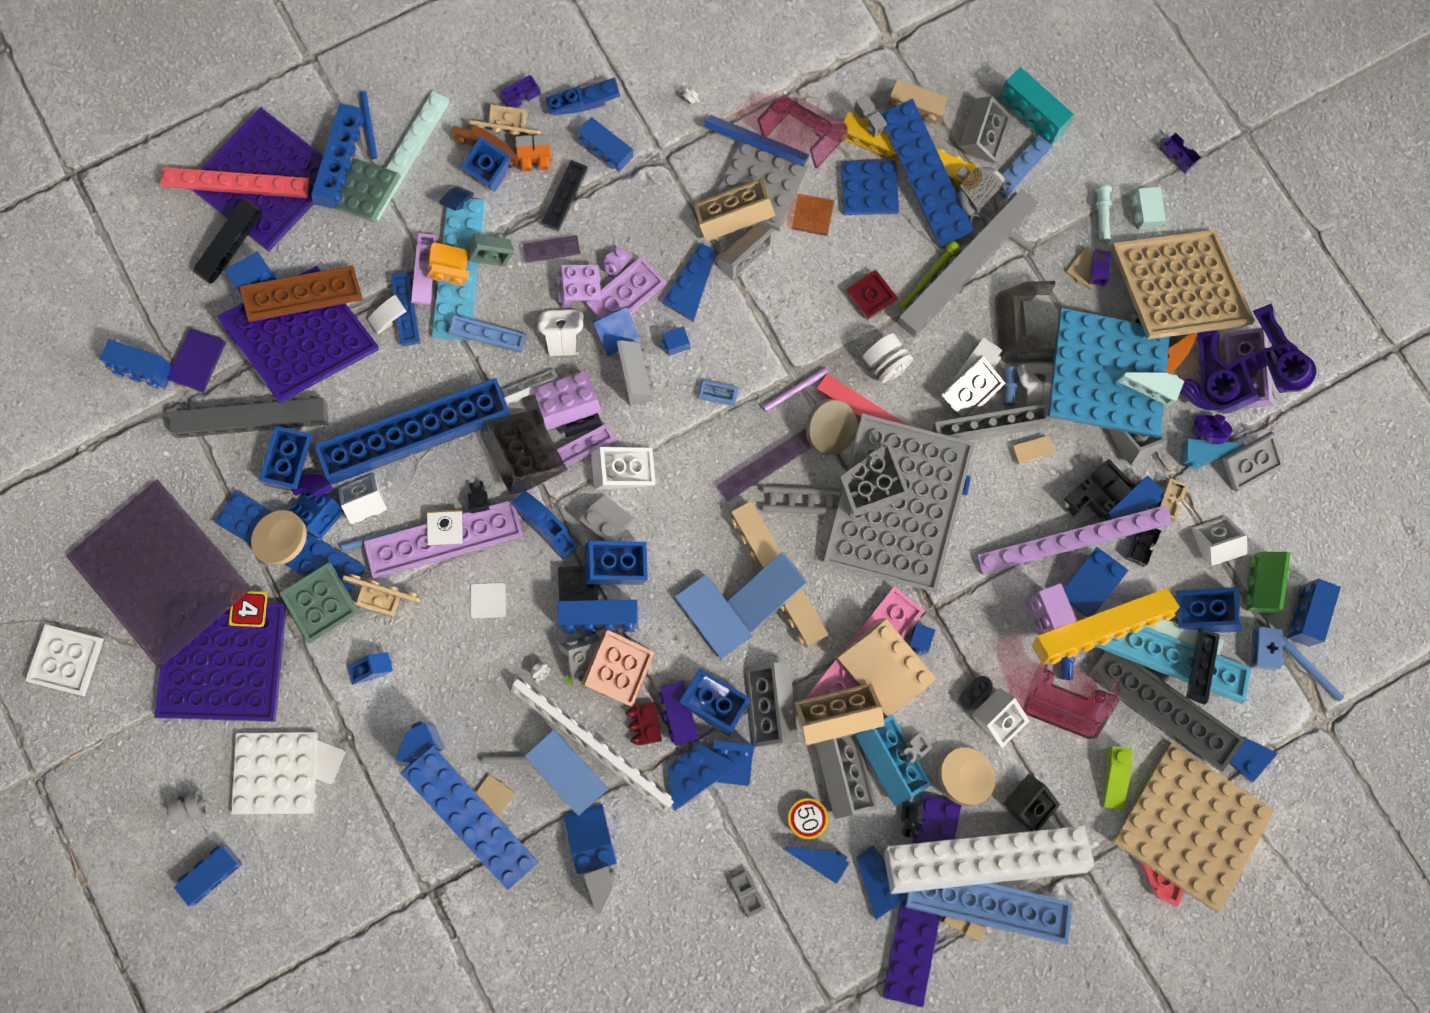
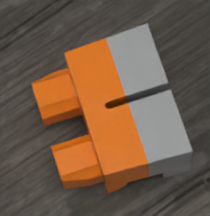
[516,134,552,172]

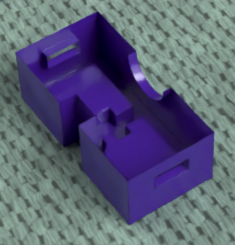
[500,74,541,108]
[1160,132,1201,173]

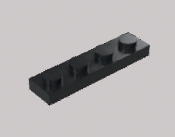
[541,160,588,232]
[1186,628,1220,705]

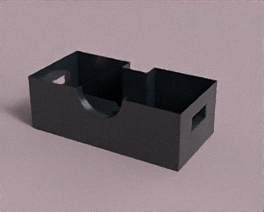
[1126,528,1161,567]

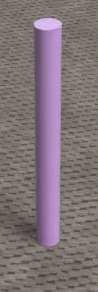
[762,367,829,412]

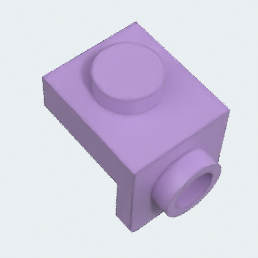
[602,246,633,278]

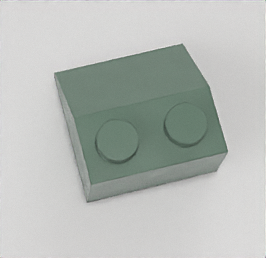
[468,233,514,267]

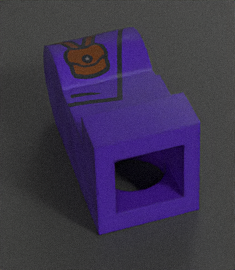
[1088,249,1111,286]

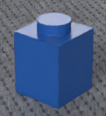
[660,326,690,356]
[908,624,936,656]

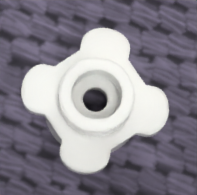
[682,87,699,105]
[531,662,551,682]

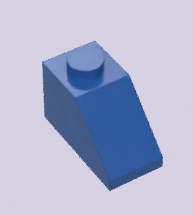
[347,652,393,685]

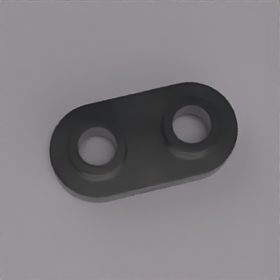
[958,676,993,710]

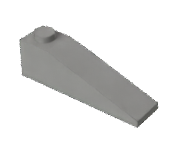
[1107,428,1168,465]

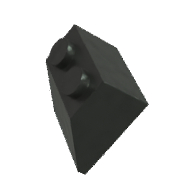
[1003,773,1060,831]

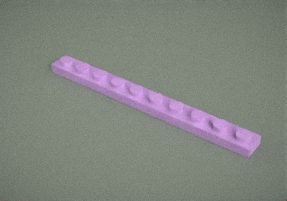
[977,505,1173,574]

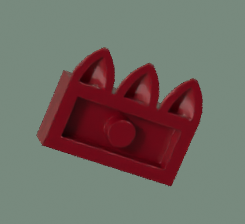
[625,702,662,745]

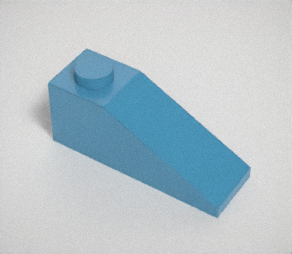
[1182,439,1245,469]

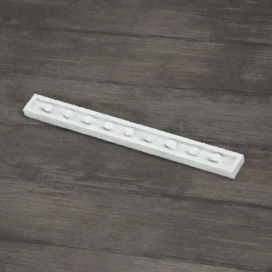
[511,679,674,813]

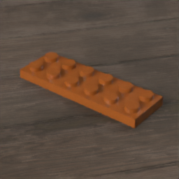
[239,265,362,322]

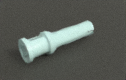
[1095,185,1112,242]

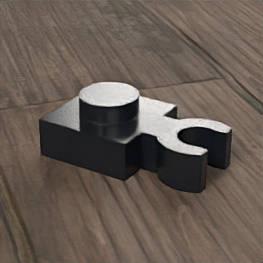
[468,481,490,514]
[901,802,923,838]

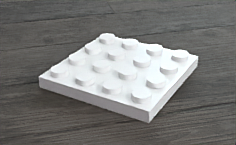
[231,732,318,815]

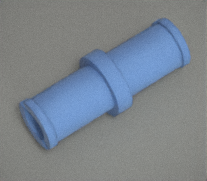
[1002,366,1018,406]

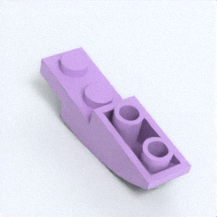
[411,233,437,305]

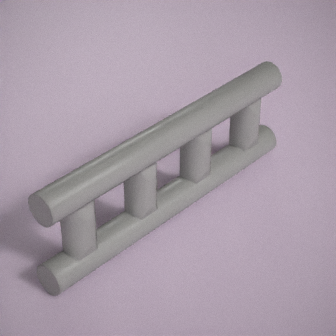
[763,486,840,515]

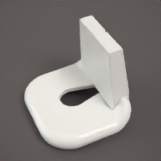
[538,309,584,356]
[1017,362,1053,409]

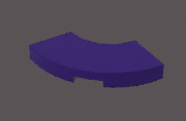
[291,474,333,498]

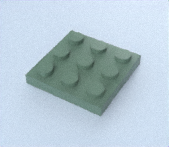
[336,159,401,222]
[280,563,360,644]

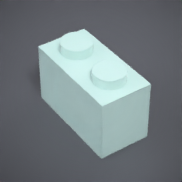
[1132,187,1166,230]

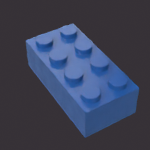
[558,600,639,634]

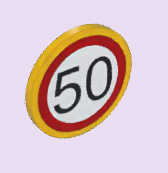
[788,798,828,839]

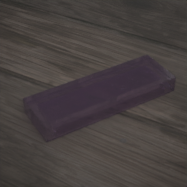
[523,235,581,263]

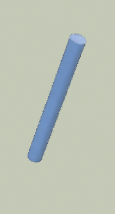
[1283,639,1344,702]

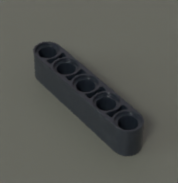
[193,199,262,284]

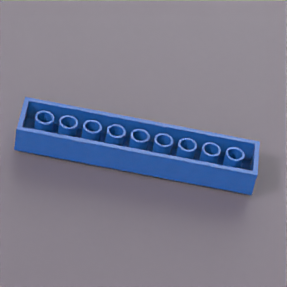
[315,378,512,485]

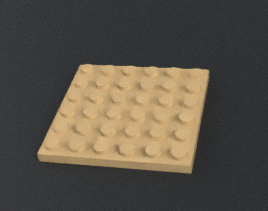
[1111,230,1255,340]
[1112,742,1274,913]

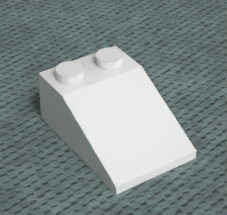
[591,447,655,490]

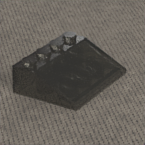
[480,409,567,495]

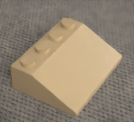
[836,618,936,717]

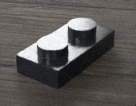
[562,413,602,438]

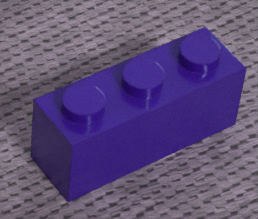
[658,681,699,746]

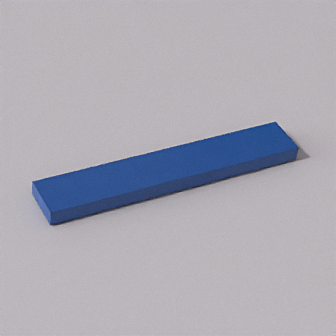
[704,115,810,166]

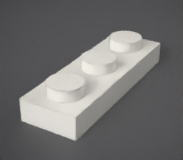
[502,369,559,404]

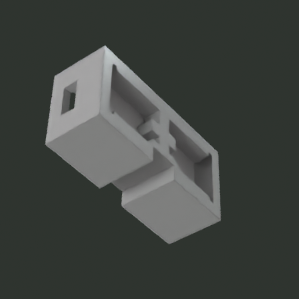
[854,95,887,137]

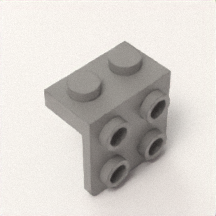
[559,633,600,686]

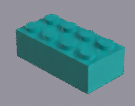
[999,67,1074,145]

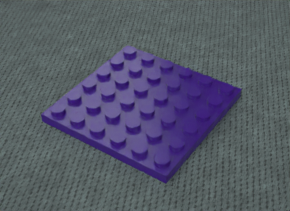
[190,107,336,252]
[217,266,379,404]
[154,600,287,722]

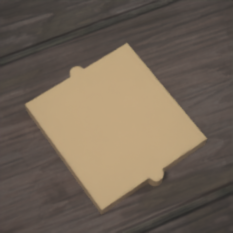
[1066,248,1099,290]
[476,775,515,817]

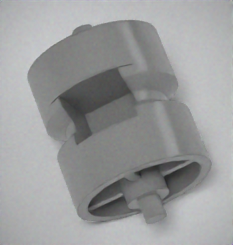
[167,791,208,825]

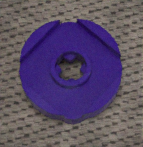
[1192,414,1233,444]

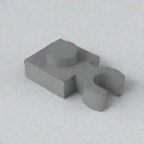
[900,731,933,765]

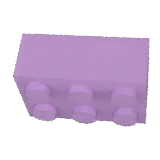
[533,370,601,430]
[1026,583,1077,635]

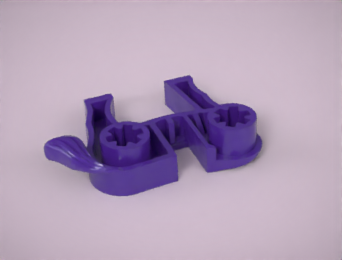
[1180,304,1317,414]

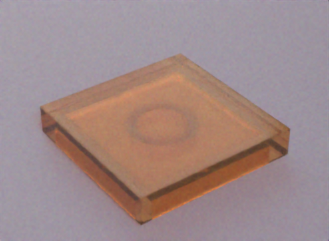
[792,194,834,236]

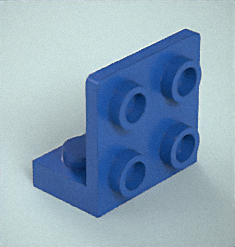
[289,493,344,539]
[713,740,754,786]

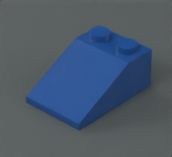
[1064,547,1129,617]
[1176,587,1242,633]
[679,668,751,737]
[564,804,618,875]

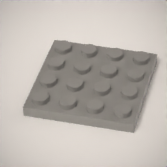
[715,142,808,231]

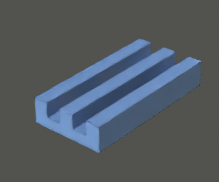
[698,380,739,407]

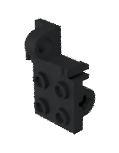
[1064,459,1135,518]

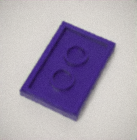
[167,329,226,393]

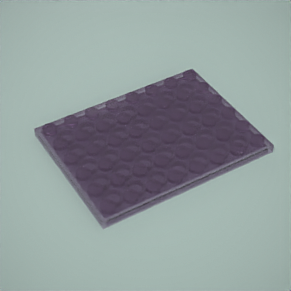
[66,479,252,668]

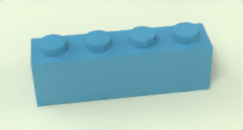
[855,715,932,806]

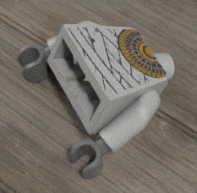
[956,166,1012,225]

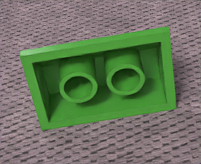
[1245,552,1291,616]

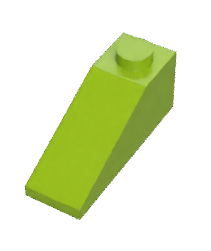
[1103,746,1133,810]

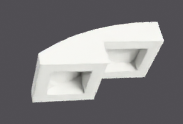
[368,295,407,334]

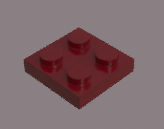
[845,269,898,321]

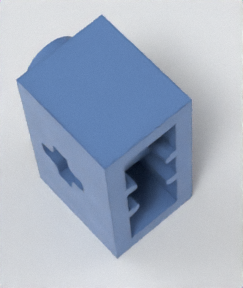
[1251,627,1285,671]

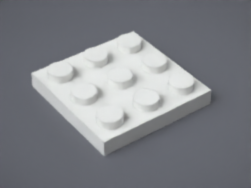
[25,624,104,696]

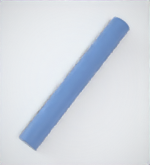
[341,529,399,552]

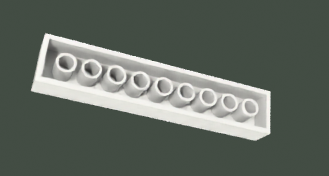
[884,826,1095,894]

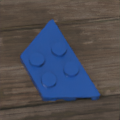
[667,744,738,811]

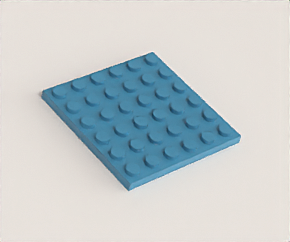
[1048,308,1169,438]

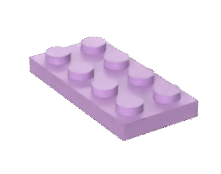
[586,256,667,318]

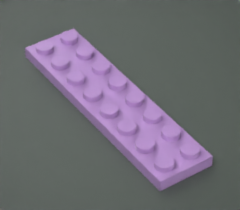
[364,499,524,579]

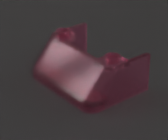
[757,96,848,168]
[1023,662,1121,739]

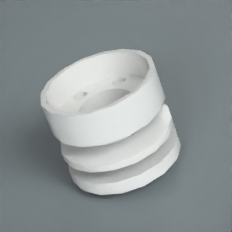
[863,333,914,383]

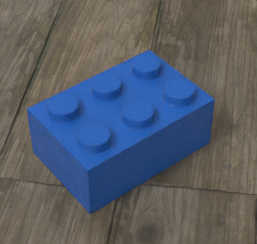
[99,339,173,389]
[584,541,648,585]
[1287,578,1341,647]

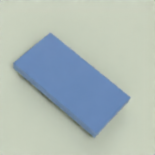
[727,552,808,632]
[675,574,753,660]
[525,729,609,816]

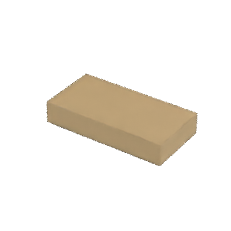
[1012,435,1055,465]

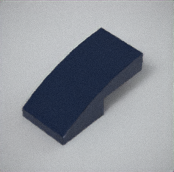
[439,186,474,211]

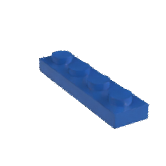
[391,272,421,347]

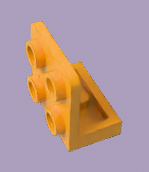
[426,242,469,286]

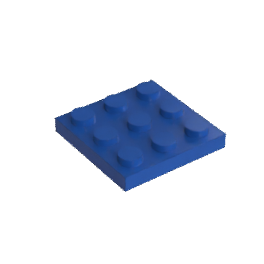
[841,160,899,215]

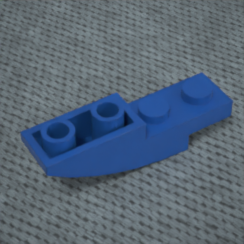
[545,77,620,115]
[511,490,578,559]

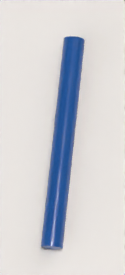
[360,91,378,159]

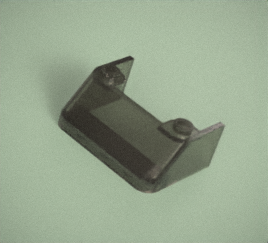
[994,281,1056,363]

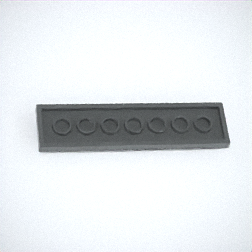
[1087,651,1245,772]

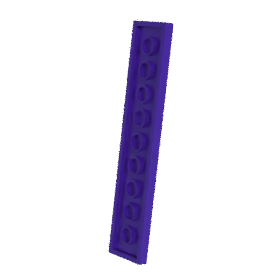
[882,794,961,1007]

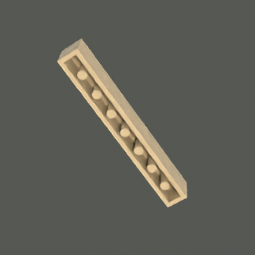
[730,501,829,648]

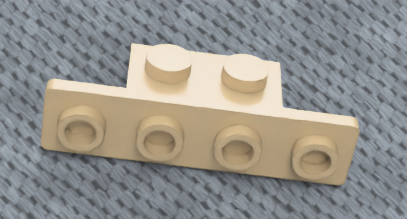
[469,104,543,137]
[343,574,420,617]

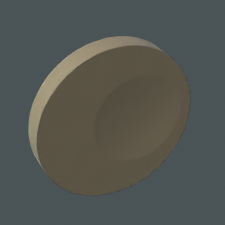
[806,399,857,455]

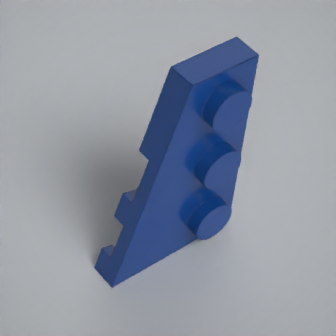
[856,845,907,920]

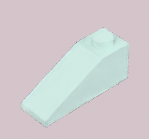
[1117,372,1184,406]

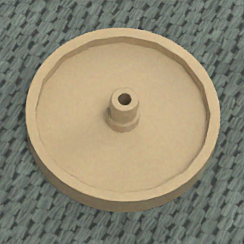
[251,510,307,565]
[938,747,995,807]

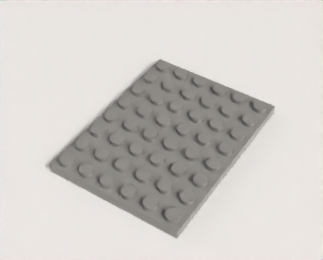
[823,414,975,592]

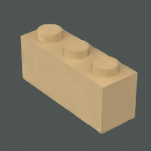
[888,79,948,124]

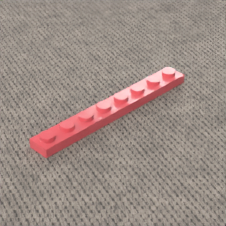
[160,167,311,198]

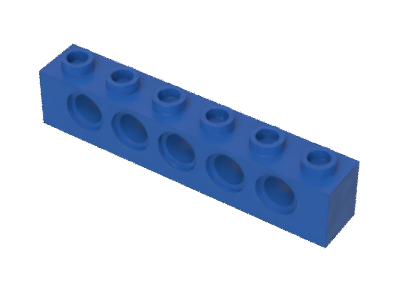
[311,103,365,209]

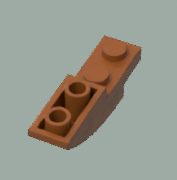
[451,125,520,169]

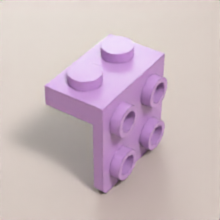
[556,265,601,308]

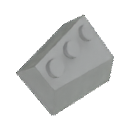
[840,440,910,517]

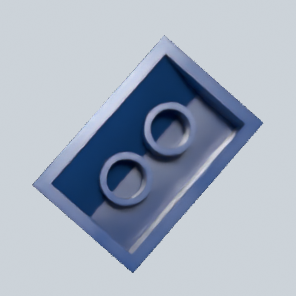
[259,426,313,490]
[396,721,445,766]

